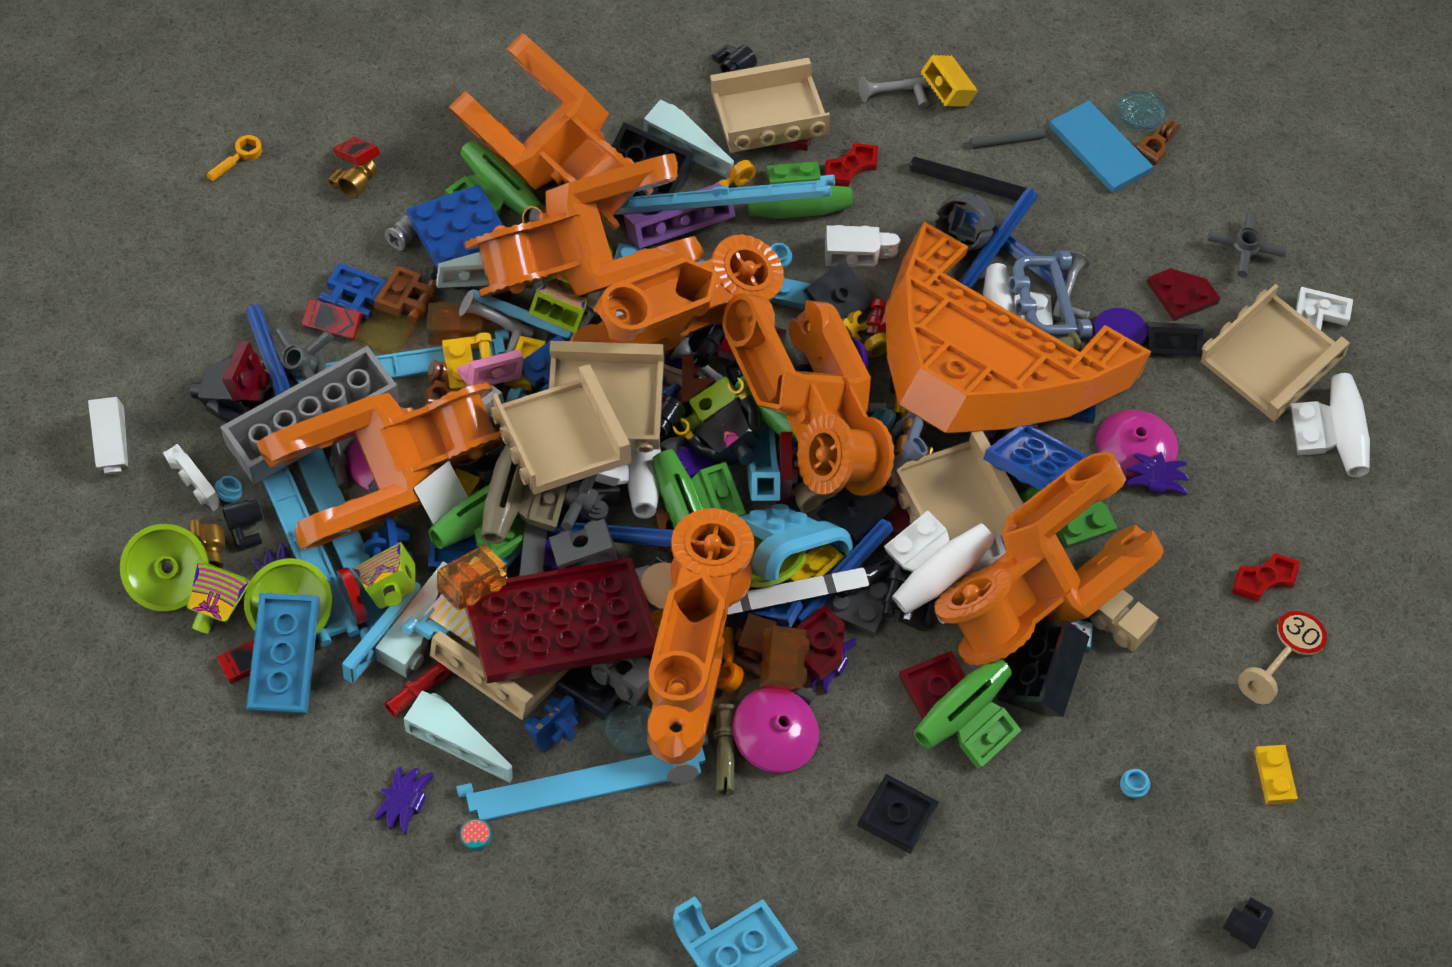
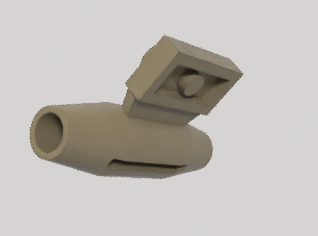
[481,443,568,544]

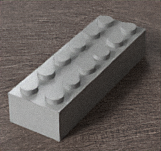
[221,346,400,484]

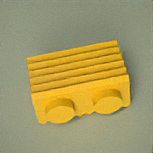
[921,55,978,107]

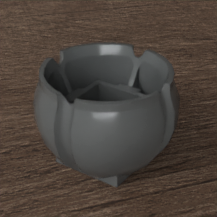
[934,192,995,253]

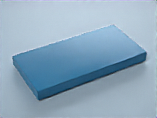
[1049,100,1153,194]
[246,593,320,714]

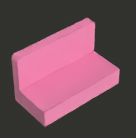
[457,350,523,387]

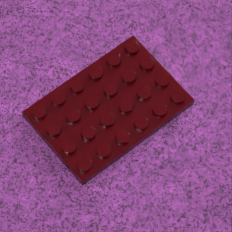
[460,558,658,684]

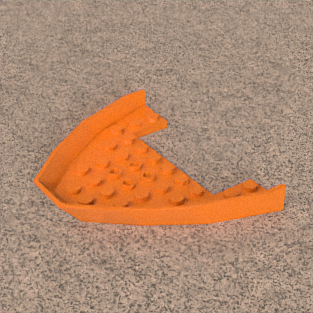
[885,221,1151,433]

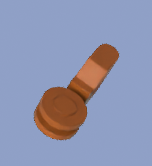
[1136,119,1180,164]
[423,360,451,407]

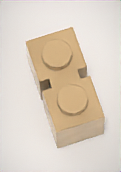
[1088,590,1159,652]

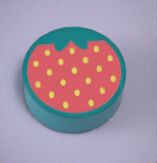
[460,819,492,851]

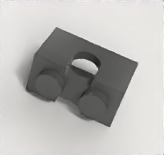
[549,519,618,569]
[591,656,651,707]

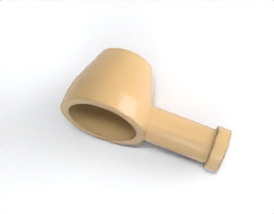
[795,482,845,513]

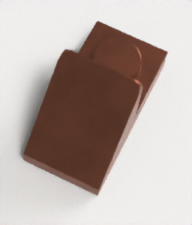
[682,354,716,416]

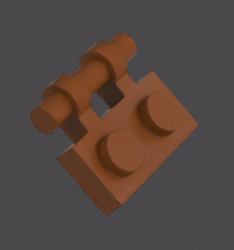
[374,266,437,324]

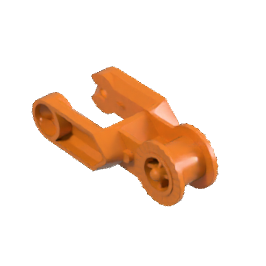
[448,33,654,230]
[464,153,706,298]
[570,234,784,355]
[723,294,895,496]
[256,382,504,551]
[935,452,1164,666]
[647,508,754,763]

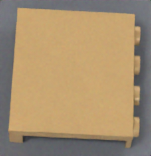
[710,58,831,153]
[1201,284,1350,422]
[549,341,664,453]
[490,364,632,495]
[887,431,1023,541]
[430,631,571,720]

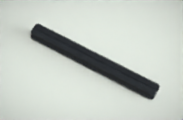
[909,156,1034,201]

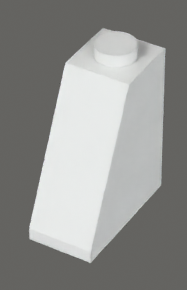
[88,397,128,475]

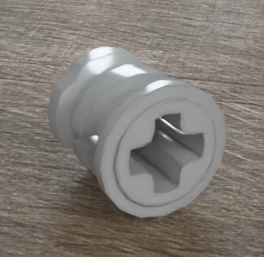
[384,215,418,251]

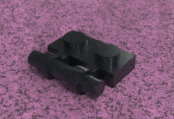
[881,562,936,632]

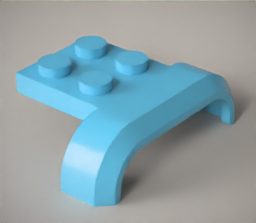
[740,504,853,580]
[673,896,798,967]

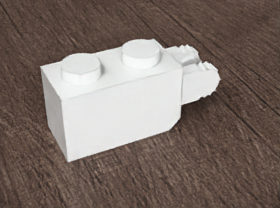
[825,225,901,267]

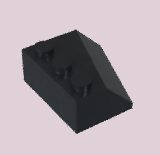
[612,122,695,196]
[998,620,1090,717]

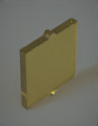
[355,309,419,354]

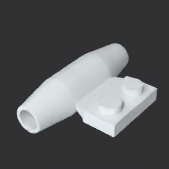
[983,263,1053,325]
[1290,373,1370,477]
[595,445,661,518]
[884,511,996,614]

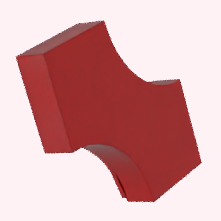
[824,143,878,187]
[1231,553,1301,602]

